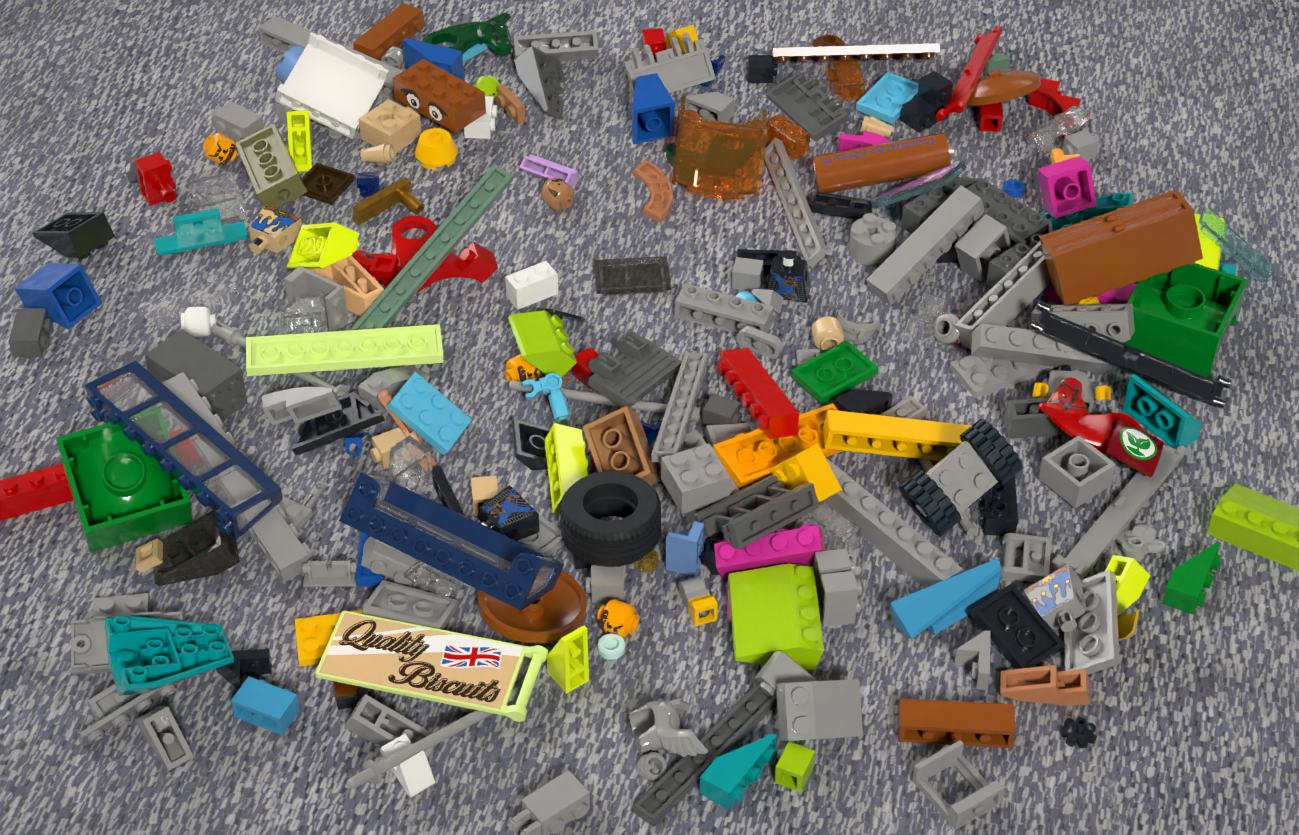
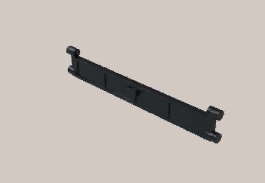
[1029,300,1232,409]

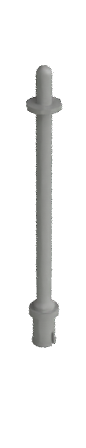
[211,320,348,398]
[509,377,701,422]
[347,681,532,789]

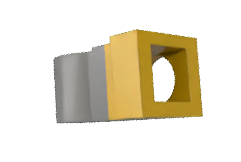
[678,576,718,627]

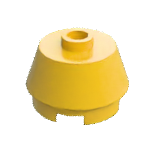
[415,128,458,170]

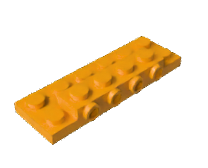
[712,403,843,489]

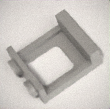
[912,740,1004,830]

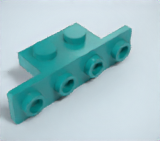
[154,208,248,256]

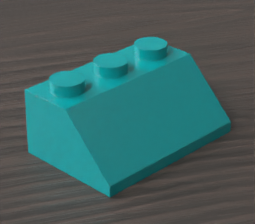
[1123,374,1202,449]

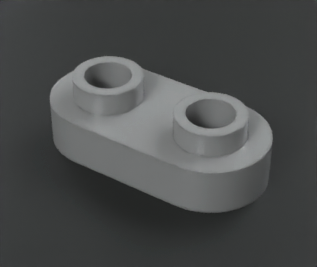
[736,326,783,359]

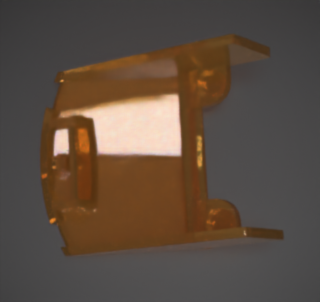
[671,97,768,199]

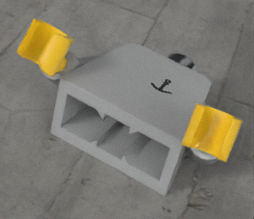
[1032,364,1111,414]

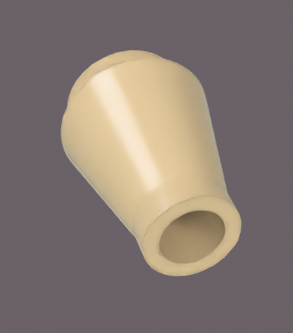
[860,115,893,139]
[361,143,395,164]

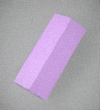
[519,154,578,187]

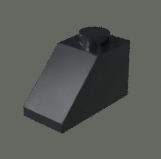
[835,389,893,415]

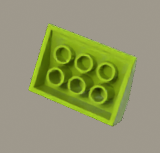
[1207,483,1299,571]
[728,563,824,670]

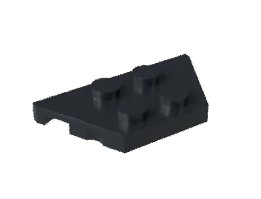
[291,392,385,455]

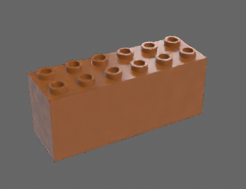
[1039,189,1203,306]

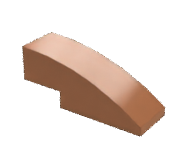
[1000,665,1091,706]

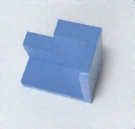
[666,521,711,576]

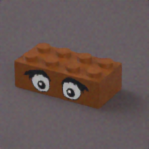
[393,59,486,133]

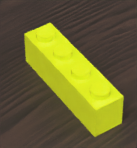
[544,423,588,515]

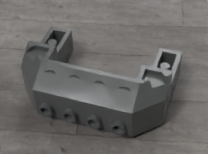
[901,177,1053,287]

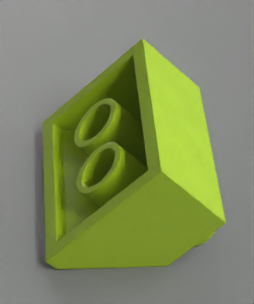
[508,310,577,378]

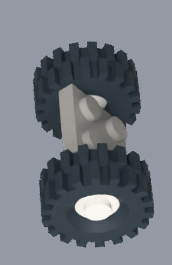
[898,418,1023,537]

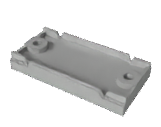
[71,611,185,675]

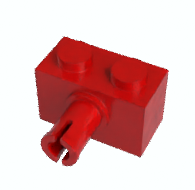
[134,152,177,206]

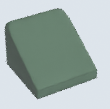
[984,52,1011,76]

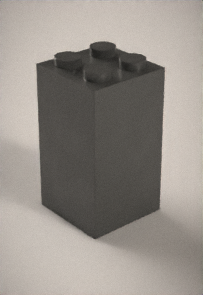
[145,329,248,423]

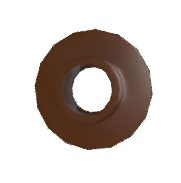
[813,34,845,47]

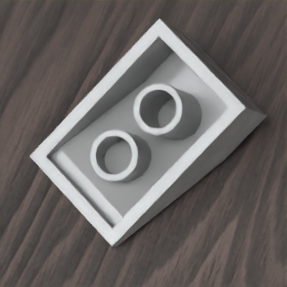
[776,679,863,741]

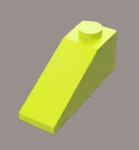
[287,110,312,172]
[1105,555,1150,616]
[547,626,589,694]

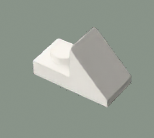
[380,734,435,798]

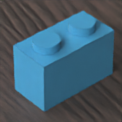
[231,676,300,735]

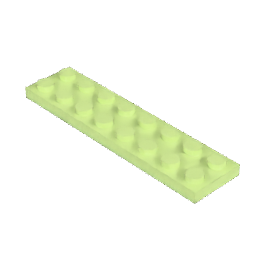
[246,324,444,376]

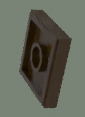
[302,163,355,205]

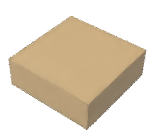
[135,538,163,572]

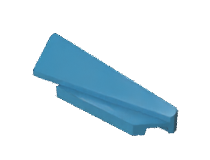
[890,559,1003,639]

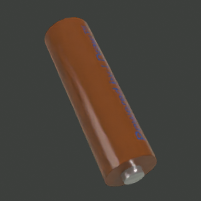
[813,132,955,193]

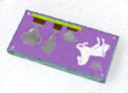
[871,161,966,209]

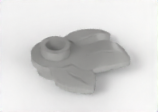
[1116,525,1167,560]

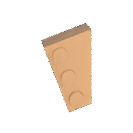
[308,255,384,317]

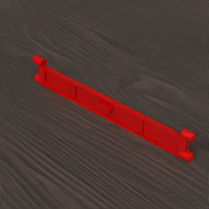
[936,26,1002,121]

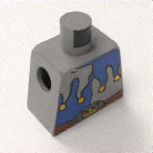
[1024,564,1087,632]

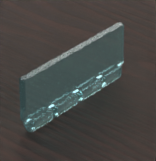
[1199,207,1273,284]

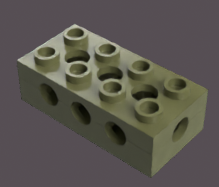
[235,123,308,209]

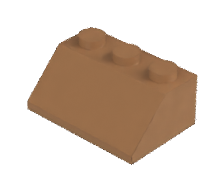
[583,406,661,486]

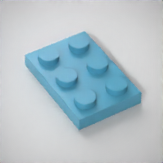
[856,72,919,124]
[386,372,472,455]

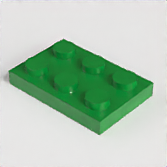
[791,341,879,405]

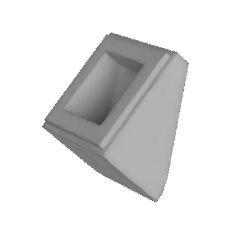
[752,289,783,313]

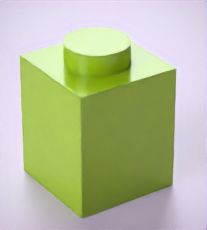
[775,741,815,793]

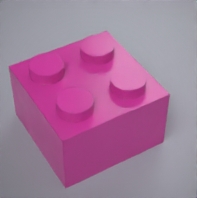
[1037,156,1097,219]

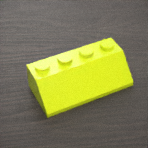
[286,222,360,269]

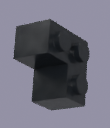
[901,71,953,133]

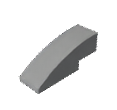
[262,387,342,425]

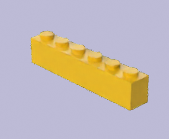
[823,410,972,461]

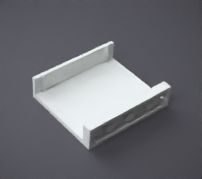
[275,32,389,139]

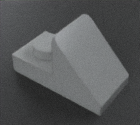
[954,630,991,690]

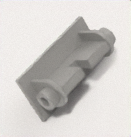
[302,560,357,587]

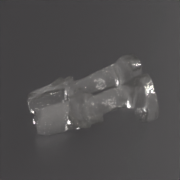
[1026,106,1090,158]

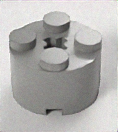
[849,213,896,266]

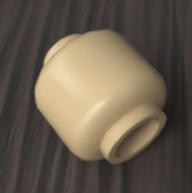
[811,316,844,351]

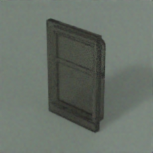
[594,256,671,296]

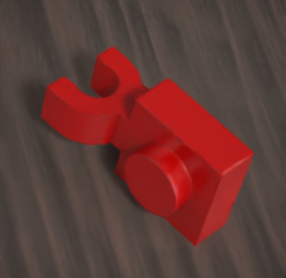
[356,254,399,279]

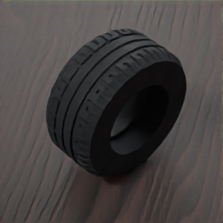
[560,471,661,567]

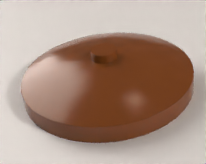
[966,70,1041,106]
[478,571,587,644]

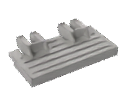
[624,33,716,95]

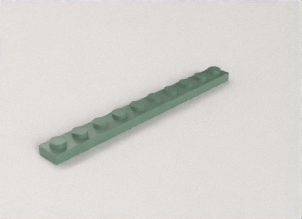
[350,163,513,330]

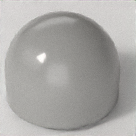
[637,752,667,781]

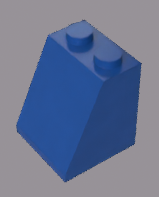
[632,73,674,145]
[14,263,102,330]

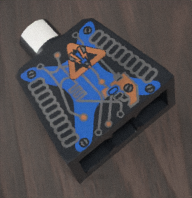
[765,250,811,303]
[479,485,540,541]

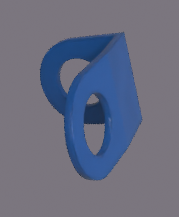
[345,432,369,456]

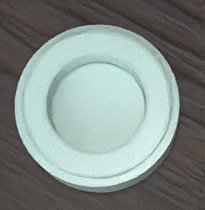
[598,634,625,660]

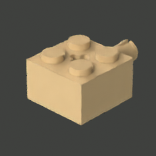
[359,99,422,153]

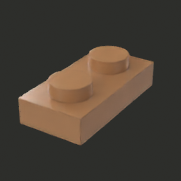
[495,84,526,124]

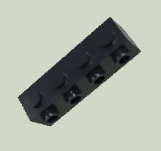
[977,445,1018,536]

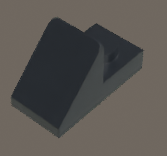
[216,649,272,690]

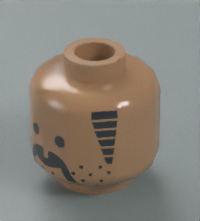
[541,178,574,211]

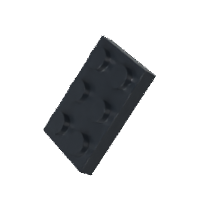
[970,583,1065,669]

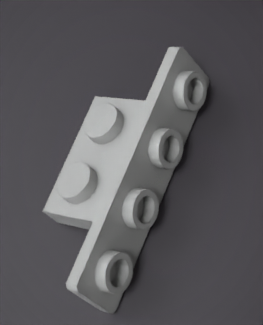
[78,682,178,745]

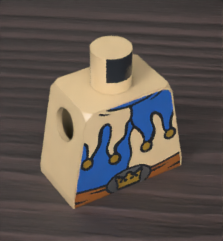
[249,205,302,254]

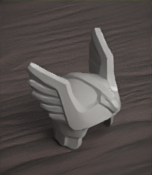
[629,699,708,757]

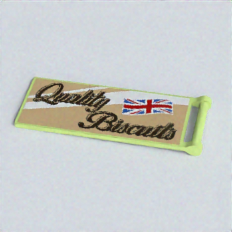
[315,611,548,722]

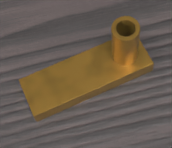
[353,176,425,226]

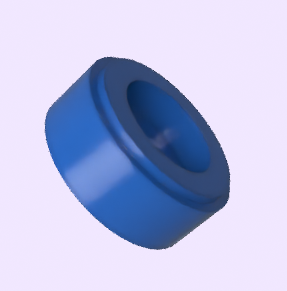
[1002,179,1025,198]

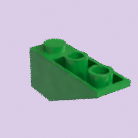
[1162,543,1222,614]

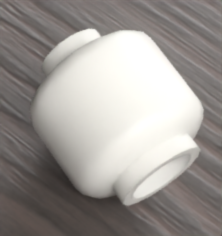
[181,306,217,337]

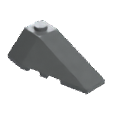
[514,46,565,119]

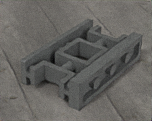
[695,475,819,550]

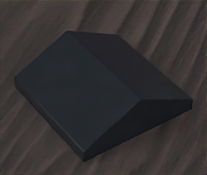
[512,419,551,471]

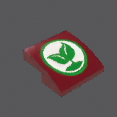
[1106,417,1164,478]

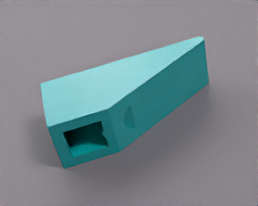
[700,734,778,810]

